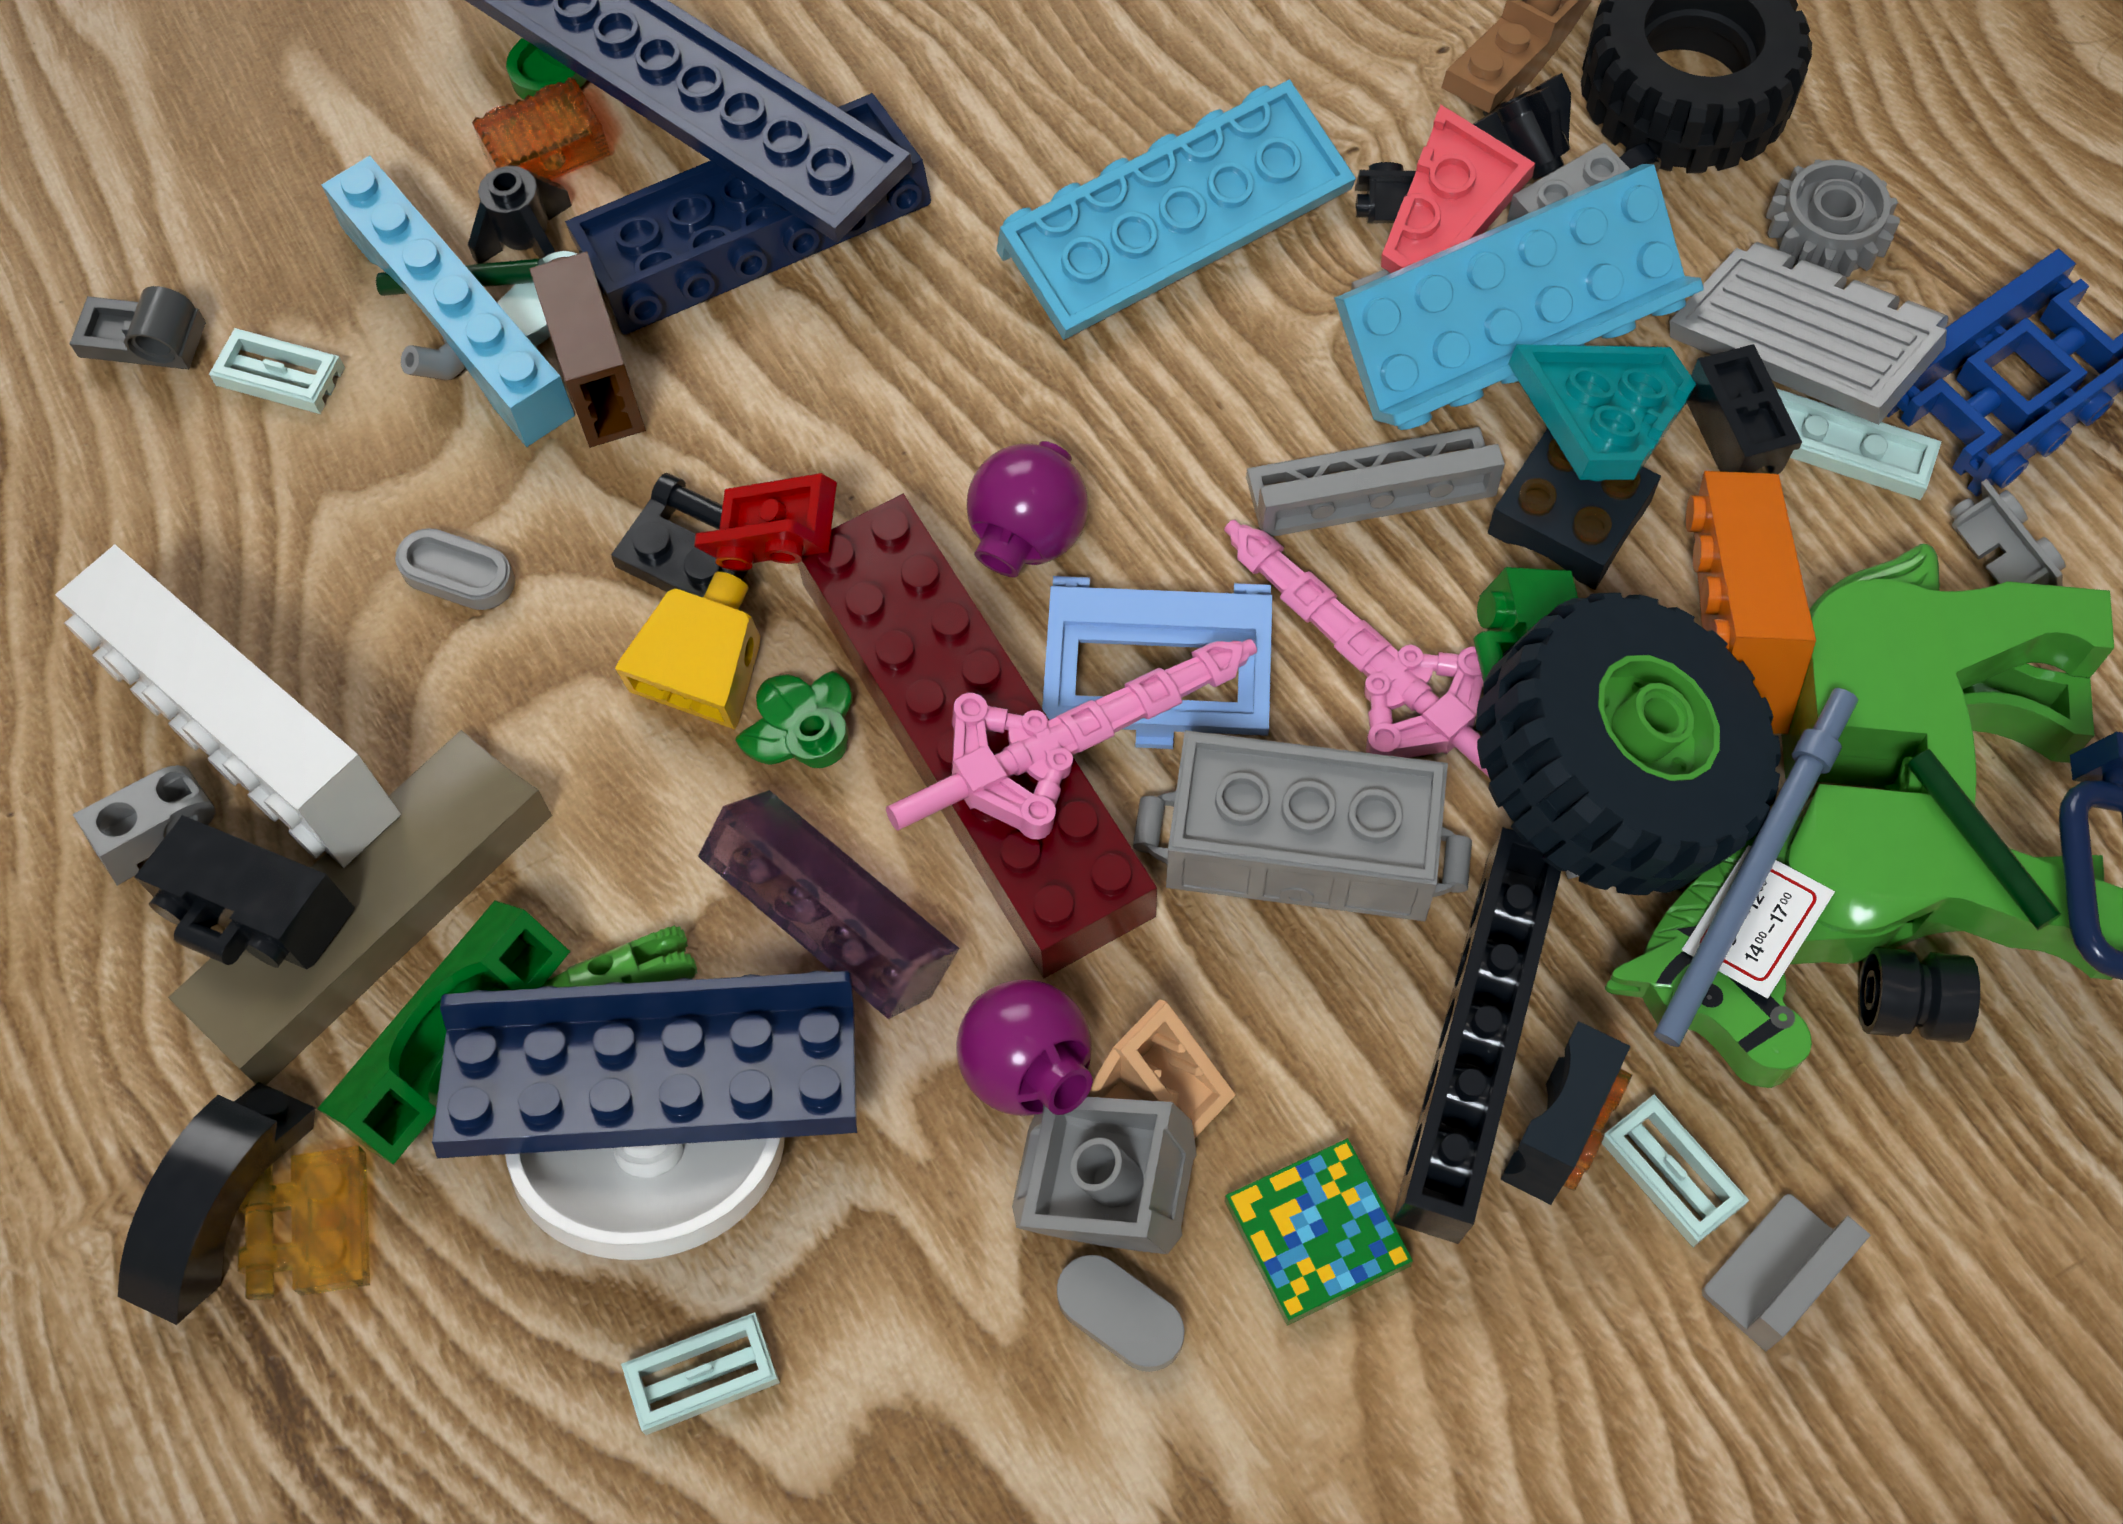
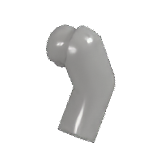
[401,338,466,380]

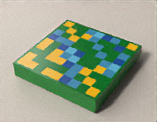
[1225,1138,1413,1326]

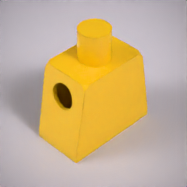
[615,571,760,730]

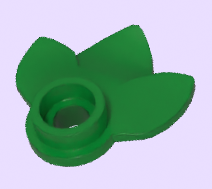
[735,671,853,768]

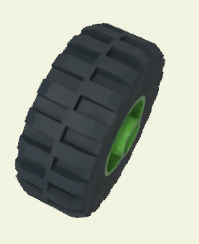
[1476,593,1781,895]

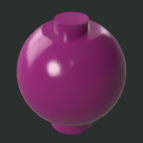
[967,441,1088,577]
[956,979,1093,1116]

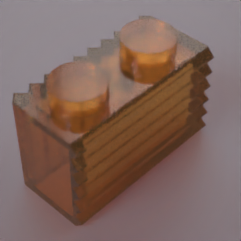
[472,77,610,180]

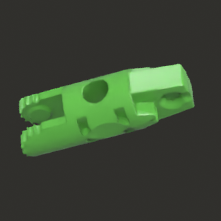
[542,925,698,987]

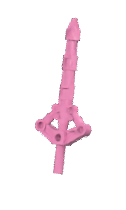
[1224,520,1489,777]
[886,639,1257,839]

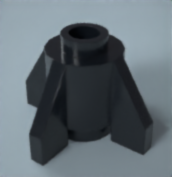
[1473,73,1571,180]
[468,166,572,264]

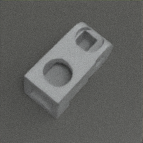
[72,765,215,886]

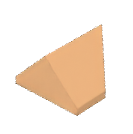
[1087,999,1236,1139]

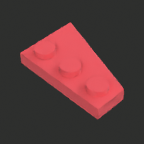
[1381,104,1535,273]

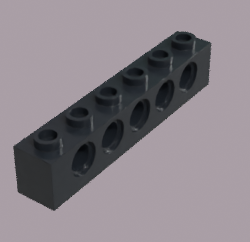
[1392,827,1561,1244]

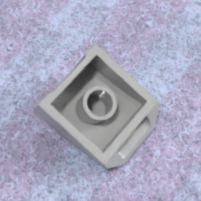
[1012,1097,1197,1254]

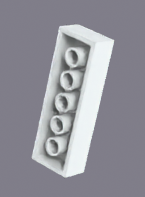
[55,544,401,868]

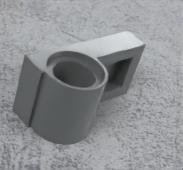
[70,286,206,370]

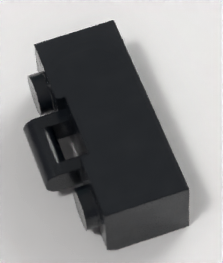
[134,815,355,969]

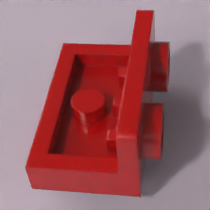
[694,473,837,571]

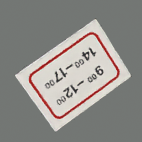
[1682,845,1835,999]

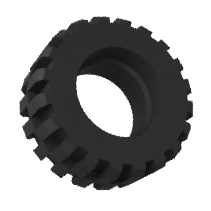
[1581,0,1812,173]

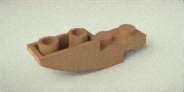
[1441,0,1592,113]

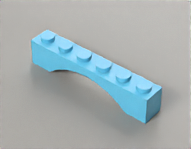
[321,155,575,447]

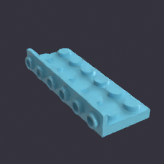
[996,79,1356,340]
[1334,164,1704,430]

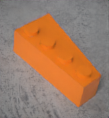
[1686,471,1816,734]

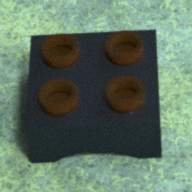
[1487,428,1661,590]
[1501,1021,1632,1205]

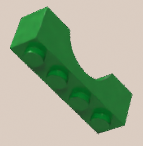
[317,900,571,1165]

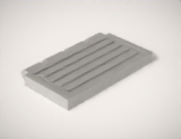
[1669,242,1948,425]

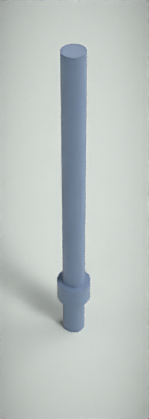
[1654,688,1858,1047]

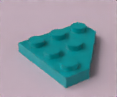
[1508,344,1696,481]

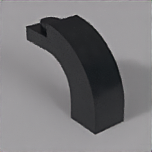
[118,1082,316,1325]

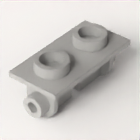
[1950,479,2066,586]

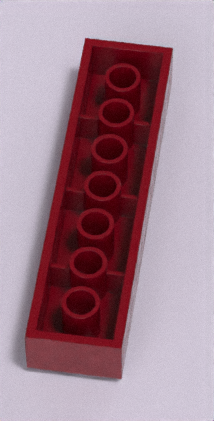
[798,493,1157,978]

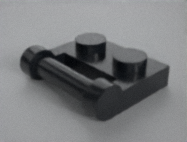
[611,473,754,597]

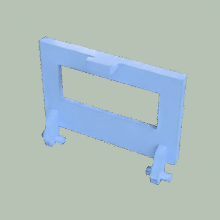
[1042,576,1272,749]

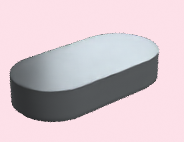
[395,528,515,610]
[1057,1255,1184,1372]

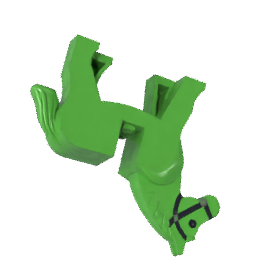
[1605,544,2123,1088]

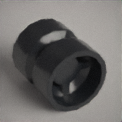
[1858,947,1980,1043]

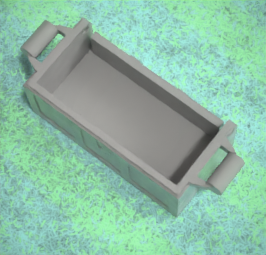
[1133,730,1472,921]

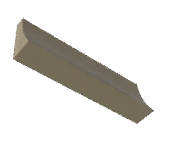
[168,730,552,1085]

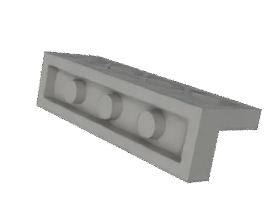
[1246,427,1505,537]

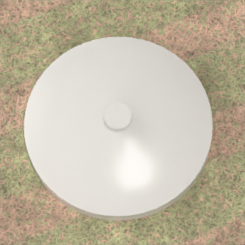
[505,1137,785,1260]

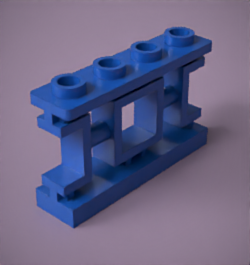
[1887,248,2123,497]

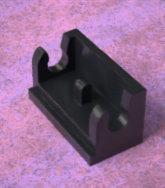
[1687,344,1802,474]

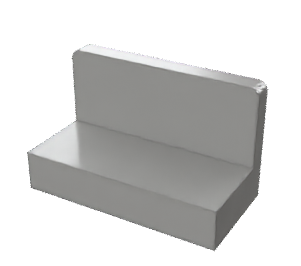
[1702,1194,1871,1352]

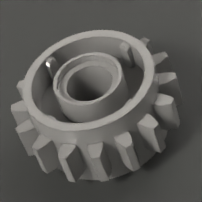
[1766,159,1900,277]

